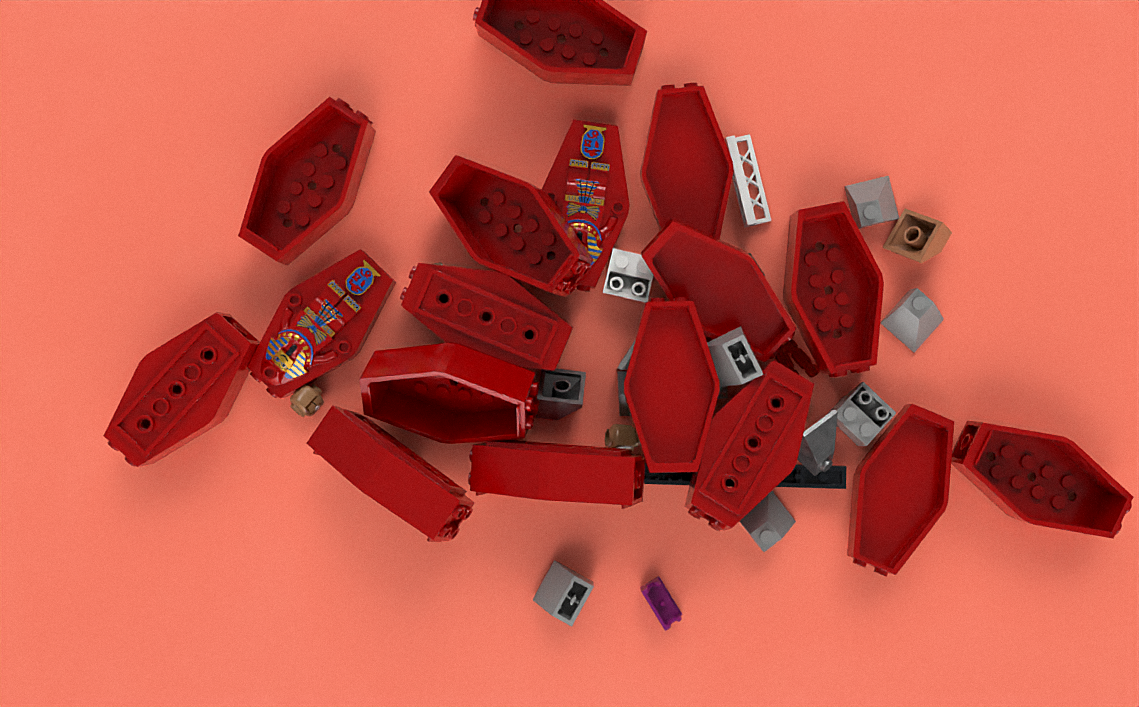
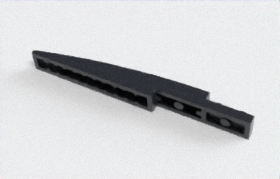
[644,462,847,489]

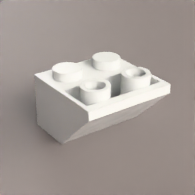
[603,248,653,303]

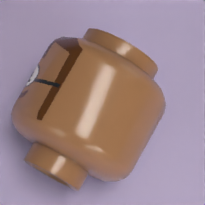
[290,384,324,418]
[604,424,639,451]

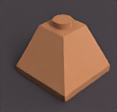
[883,208,952,264]

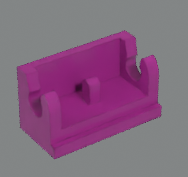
[640,576,683,631]

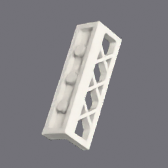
[724,134,772,228]

